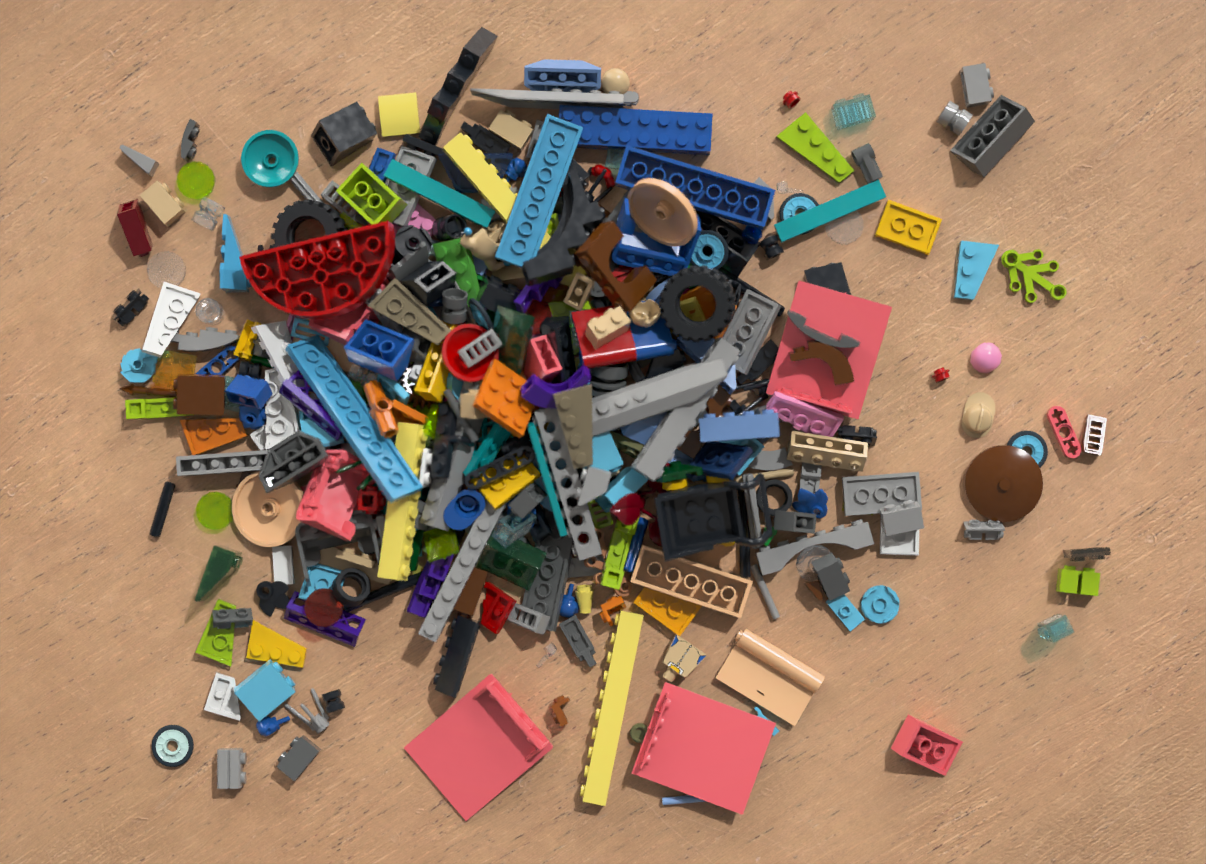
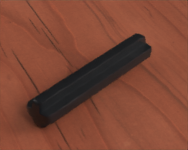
[149,481,176,537]

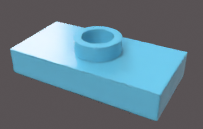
[825,594,865,631]

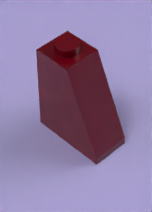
[117,199,153,257]

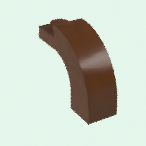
[789,340,854,385]

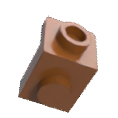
[551,695,570,727]

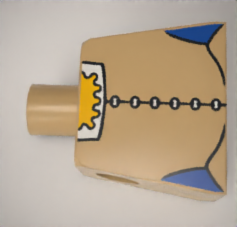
[662,634,707,682]

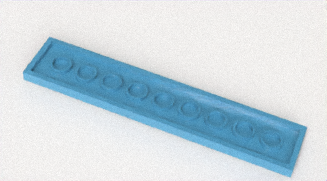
[285,335,423,503]

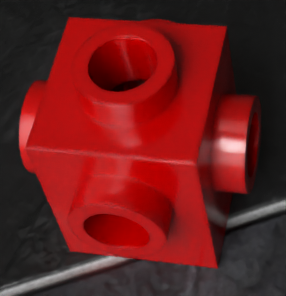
[357,486,386,514]

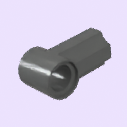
[851,143,883,184]

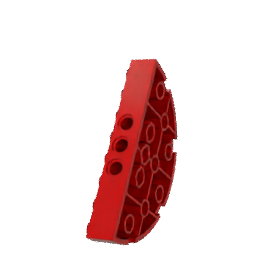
[239,221,395,320]

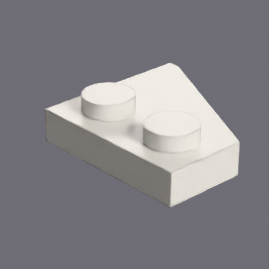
[204,672,241,721]

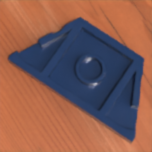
[439,153,513,193]

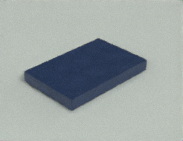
[690,441,753,480]

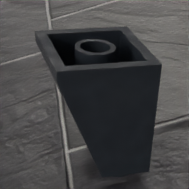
[311,101,377,167]
[804,262,851,295]

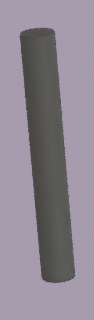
[443,388,478,443]

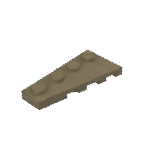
[368,278,451,346]
[554,384,593,469]

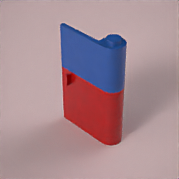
[571,298,677,369]

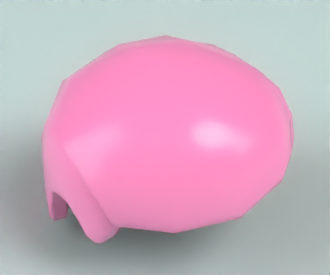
[970,342,1002,373]

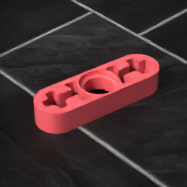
[1047,406,1081,459]

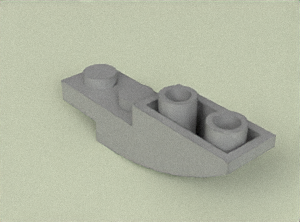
[171,327,240,352]

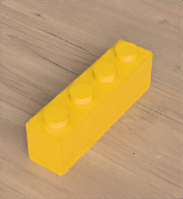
[414,320,459,402]

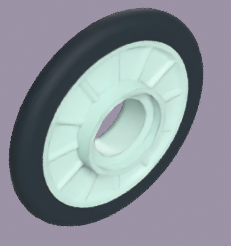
[151,725,194,767]

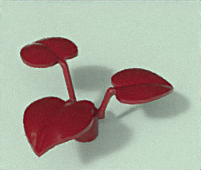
[610,463,669,547]

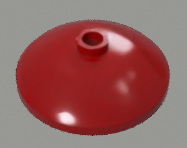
[441,324,499,382]

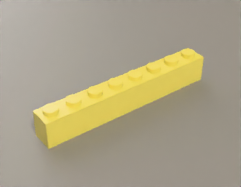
[378,422,428,581]

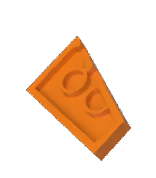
[180,418,248,455]

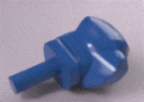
[505,158,527,182]
[559,584,579,618]
[256,716,290,737]

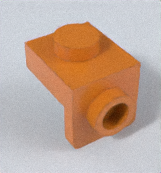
[600,596,626,627]

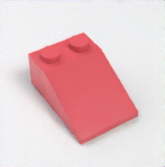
[891,714,963,776]

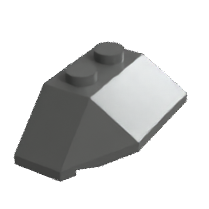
[258,431,328,493]

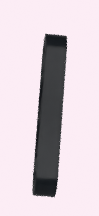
[465,446,535,490]

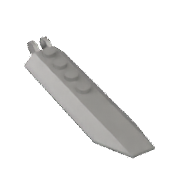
[470,88,639,109]
[592,359,728,437]

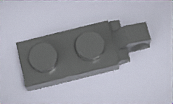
[559,615,597,667]

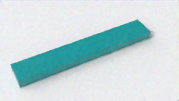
[384,159,496,229]
[773,180,886,243]
[527,422,568,537]

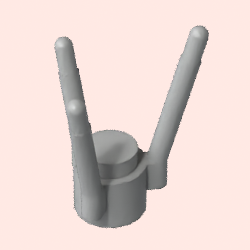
[284,688,330,733]

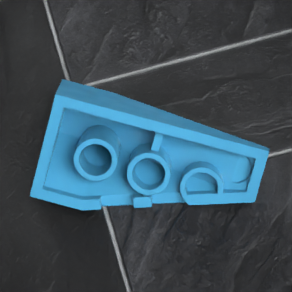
[220,214,252,293]

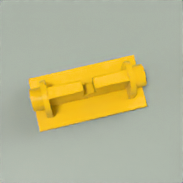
[233,319,262,362]

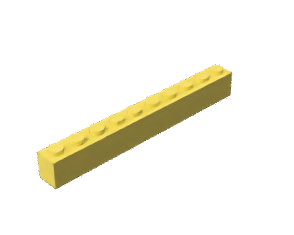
[443,132,587,288]
[580,610,644,806]

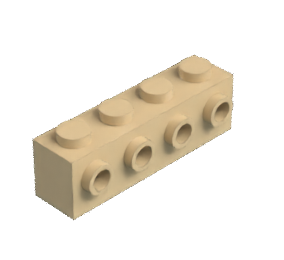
[787,431,868,472]

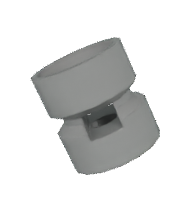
[937,101,973,136]

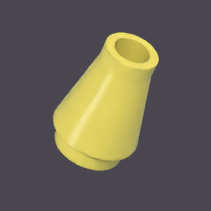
[575,584,594,614]

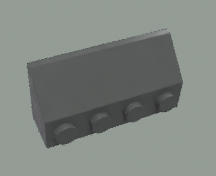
[950,95,1035,177]

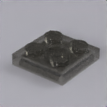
[1063,547,1111,562]

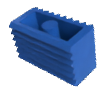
[225,374,273,409]

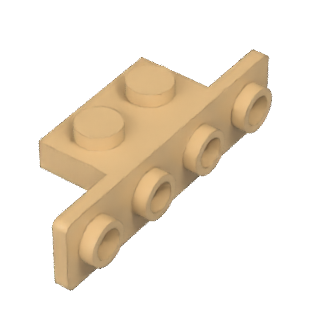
[319,547,391,585]

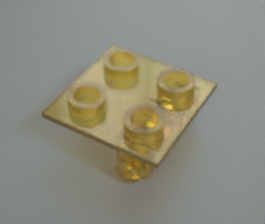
[152,350,197,390]

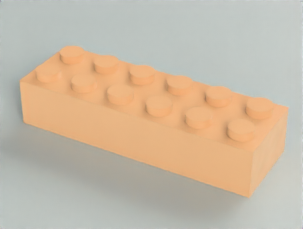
[630,545,753,618]

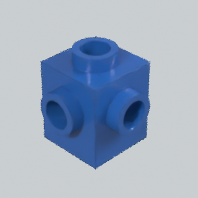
[239,405,266,429]

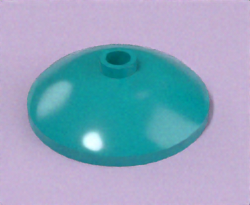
[241,130,299,187]

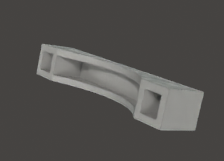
[755,519,874,575]

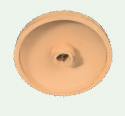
[627,178,698,246]
[232,471,304,547]

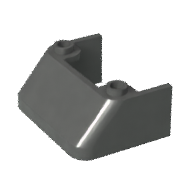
[295,510,380,587]

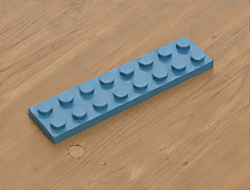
[495,114,583,268]

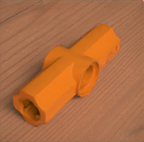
[363,380,399,438]

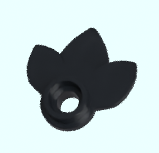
[256,581,290,616]

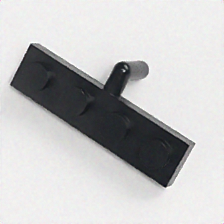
[430,401,475,479]

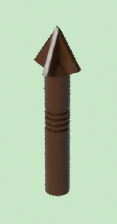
[119,384,177,397]

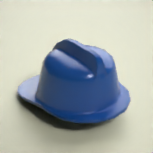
[443,489,486,530]

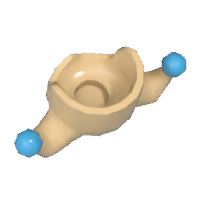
[460,228,511,272]

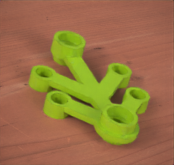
[1001,249,1067,303]

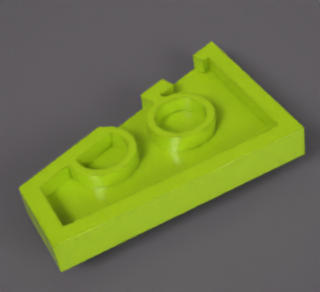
[196,598,236,666]

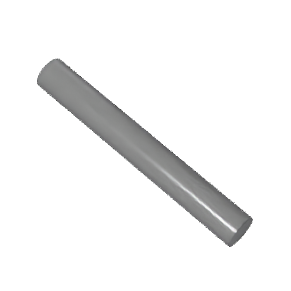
[750,564,780,620]

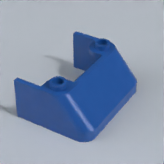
[612,198,701,276]

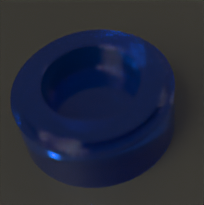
[742,226,762,244]

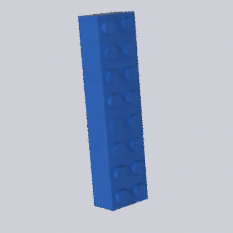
[559,105,713,155]
[615,145,775,230]

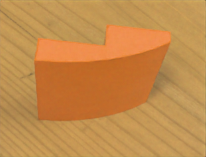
[391,399,428,426]

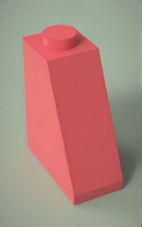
[524,334,562,383]

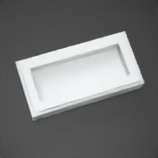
[272,546,295,584]

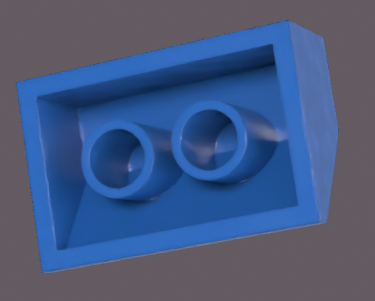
[344,319,414,381]

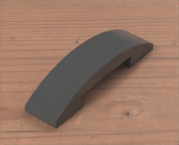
[787,309,860,348]

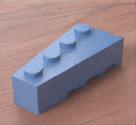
[699,409,780,442]

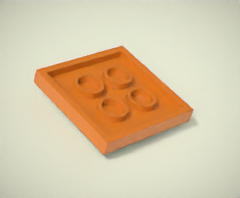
[472,359,535,438]

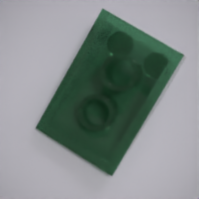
[194,545,243,602]

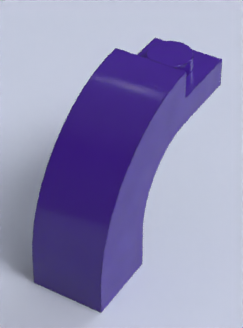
[521,365,591,409]

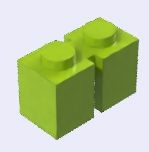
[1056,565,1100,596]

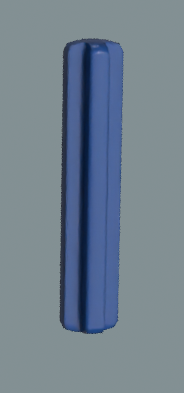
[623,517,649,573]

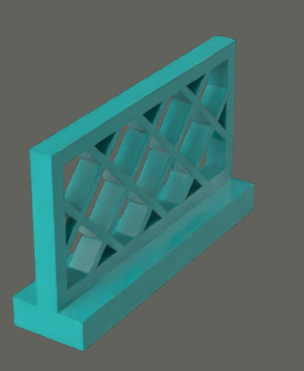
[463,418,511,479]

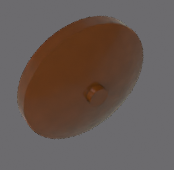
[965,445,1043,522]

